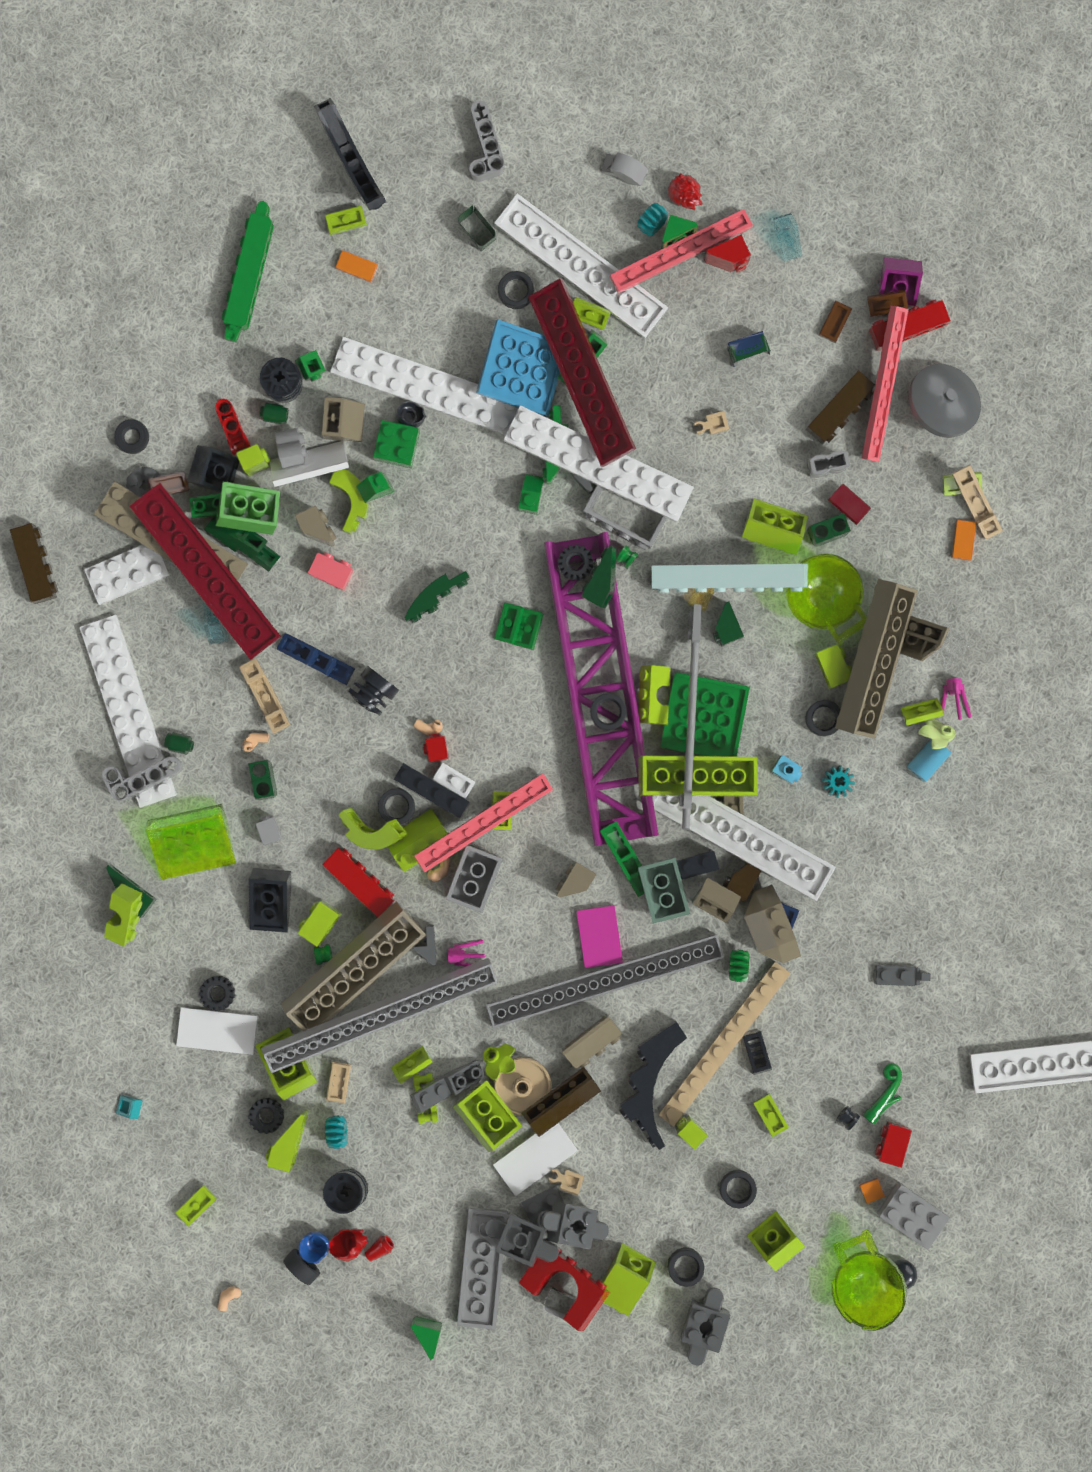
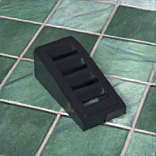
[743,1031,772,1075]

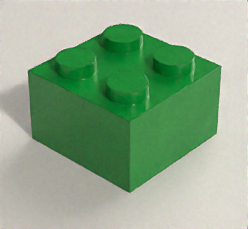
[373,420,420,469]

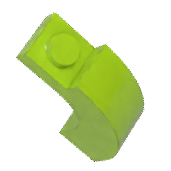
[329,469,369,535]
[339,807,407,850]

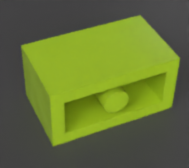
[236,444,271,477]
[815,644,852,689]
[676,1115,708,1150]

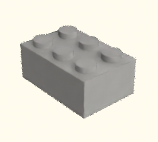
[446,845,503,913]
[877,1181,950,1250]

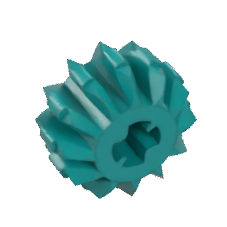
[637,203,668,236]
[822,765,855,798]
[325,1115,348,1149]

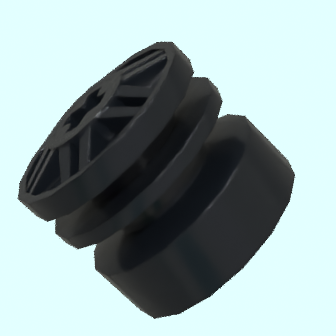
[260,357,303,403]
[348,666,399,716]
[323,1169,368,1214]

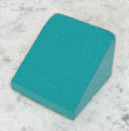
[116,1095,143,1119]

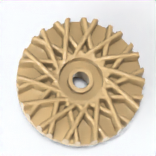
[494,1057,551,1116]

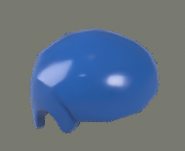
[298,1231,329,1263]

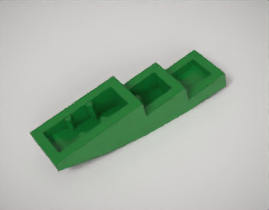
[600,821,645,897]

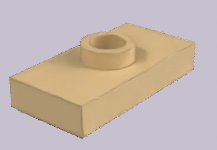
[326,1061,352,1103]

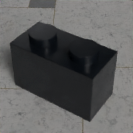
[676,851,719,880]

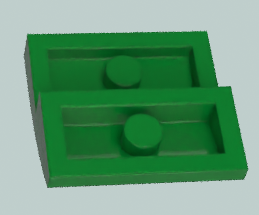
[494,603,544,650]

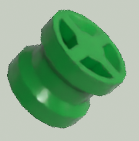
[616,545,638,569]
[314,944,333,966]

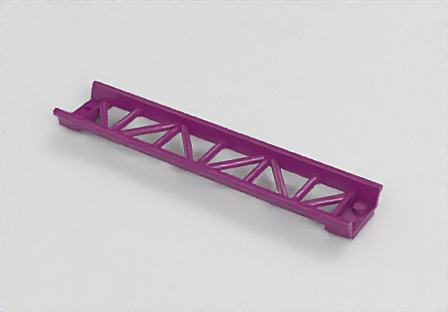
[544,532,659,846]

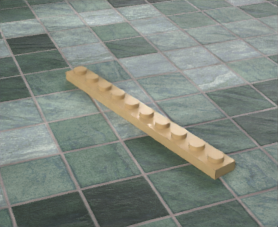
[658,962,791,1127]

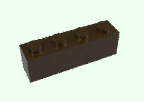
[806,370,875,445]
[10,523,58,604]
[521,1067,601,1137]

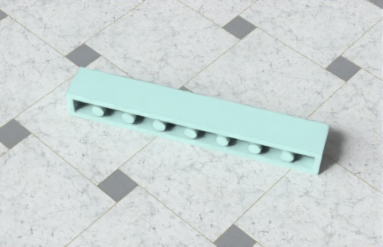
[652,564,808,593]

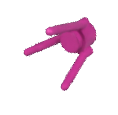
[941,678,971,720]
[448,940,486,967]

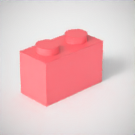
[308,552,354,591]

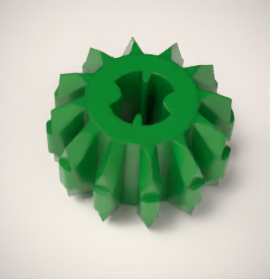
[729,949,750,982]

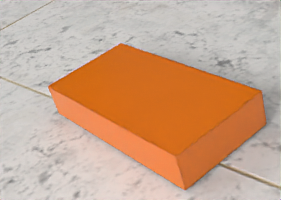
[335,250,378,283]
[952,520,976,561]

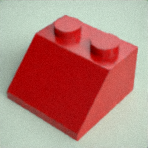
[704,234,751,273]

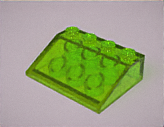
[146,804,236,880]

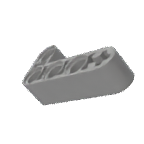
[469,100,505,182]
[102,757,183,801]

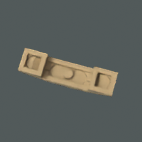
[952,464,1003,540]
[239,658,291,734]

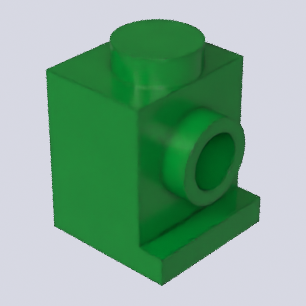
[295,350,326,382]

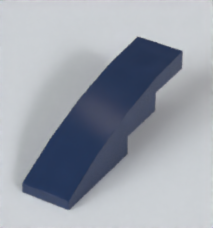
[277,633,355,686]

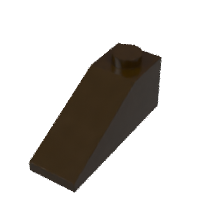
[722,863,762,902]

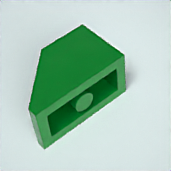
[356,472,395,503]
[518,474,544,515]

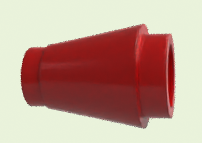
[365,1235,394,1262]

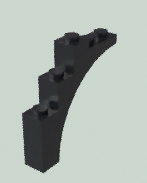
[314,98,386,211]
[619,1020,687,1150]

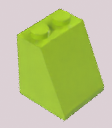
[602,1243,656,1317]

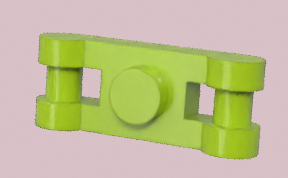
[413,1072,439,1125]

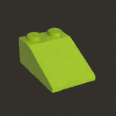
[255,1027,318,1101]
[265,1110,309,1173]

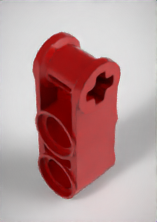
[215,399,251,455]

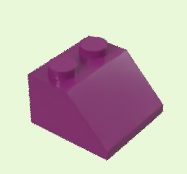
[879,257,923,306]

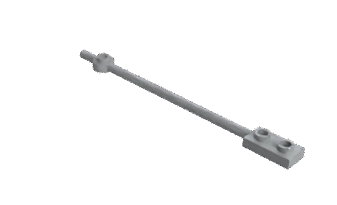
[679,604,702,830]

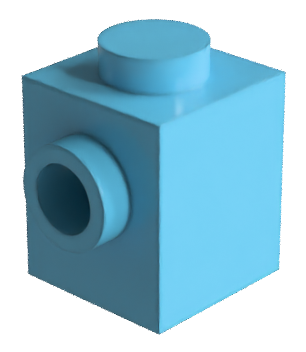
[771,755,802,784]

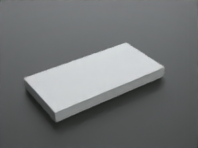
[270,441,349,487]
[176,1007,258,1055]
[493,1123,578,1196]

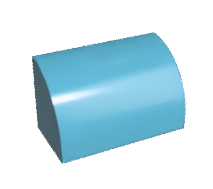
[907,739,952,782]

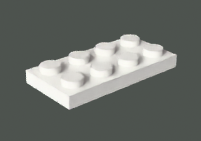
[84,545,170,605]

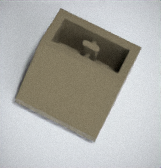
[322,397,365,442]
[295,506,337,547]
[555,862,596,897]
[692,878,741,923]

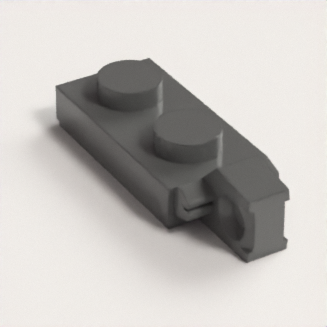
[876,965,931,986]

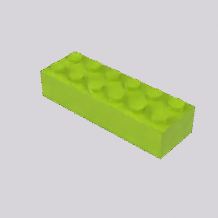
[639,756,758,797]

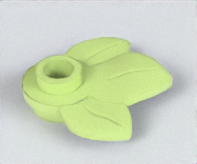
[918,719,956,749]

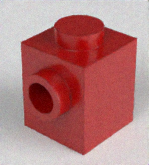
[423,733,449,762]

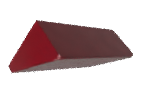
[828,484,871,525]

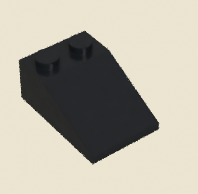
[248,868,291,933]

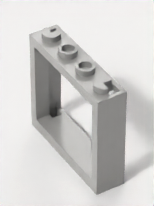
[583,485,667,550]

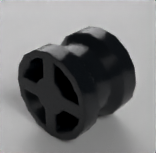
[836,1106,860,1131]

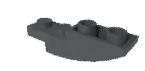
[410,1060,485,1113]

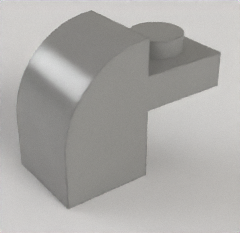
[600,152,648,186]

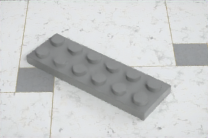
[457,1208,508,1330]

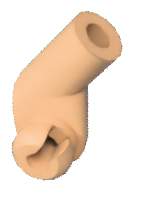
[413,719,443,736]
[242,733,269,752]
[427,858,450,882]
[217,1286,241,1311]

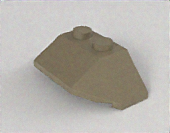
[900,616,949,661]
[744,884,801,963]

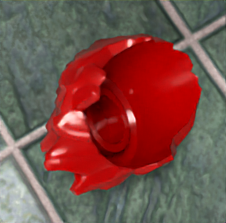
[667,173,703,210]
[329,1228,368,1262]

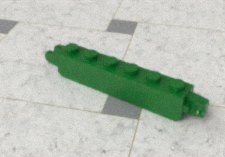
[222,201,274,343]

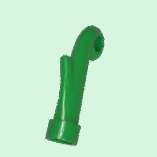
[862,1063,902,1125]

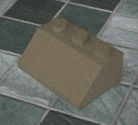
[562,1013,622,1069]

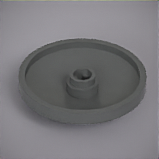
[908,364,981,438]

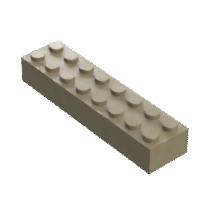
[94,481,248,581]
[835,579,918,739]
[281,901,426,1031]

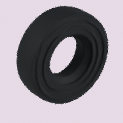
[114,419,149,454]

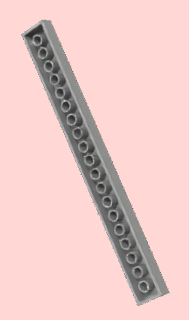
[486,934,724,1028]
[262,958,498,1073]

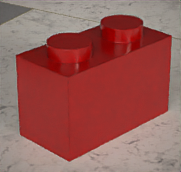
[875,1122,912,1168]

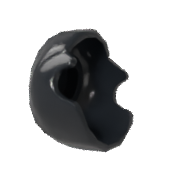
[396,401,426,428]
[888,1260,918,1290]

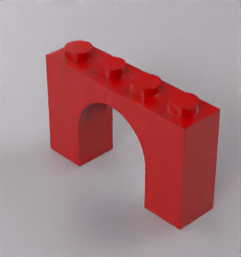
[519,1246,610,1331]

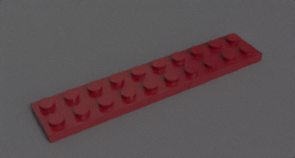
[528,278,636,467]
[129,483,281,660]

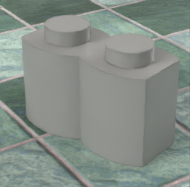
[275,428,307,468]
[807,451,850,478]

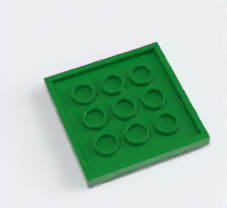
[660,672,750,757]

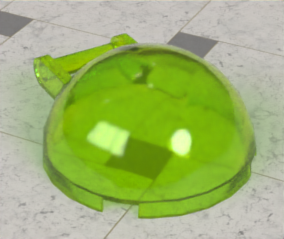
[786,554,867,646]
[831,1229,907,1331]

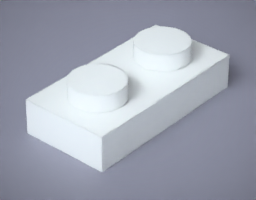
[433,763,476,798]

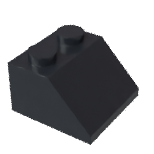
[187,445,240,492]

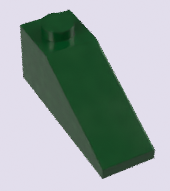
[106,865,157,918]

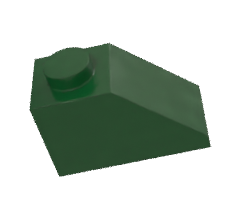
[713,601,744,647]

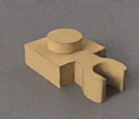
[694,411,729,435]
[548,1169,584,1196]

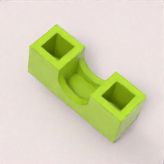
[638,665,670,725]
[104,884,142,947]

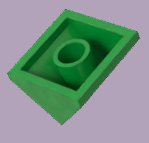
[661,214,698,249]
[410,1316,442,1360]

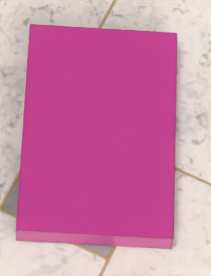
[577,905,623,968]

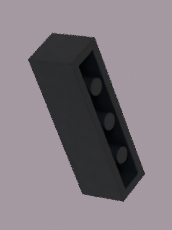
[394,763,470,819]

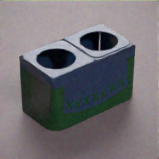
[727,331,771,367]

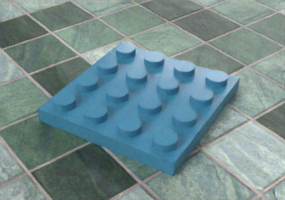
[476,319,560,417]

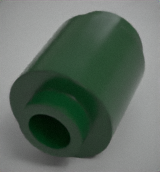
[260,403,289,424]
[164,732,194,755]

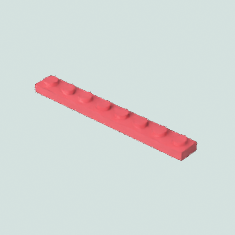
[610,209,753,294]
[862,306,908,462]
[414,773,553,872]

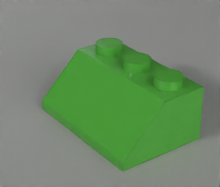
[216,482,280,535]

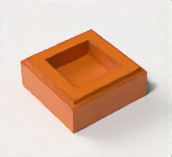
[859,1178,885,1204]

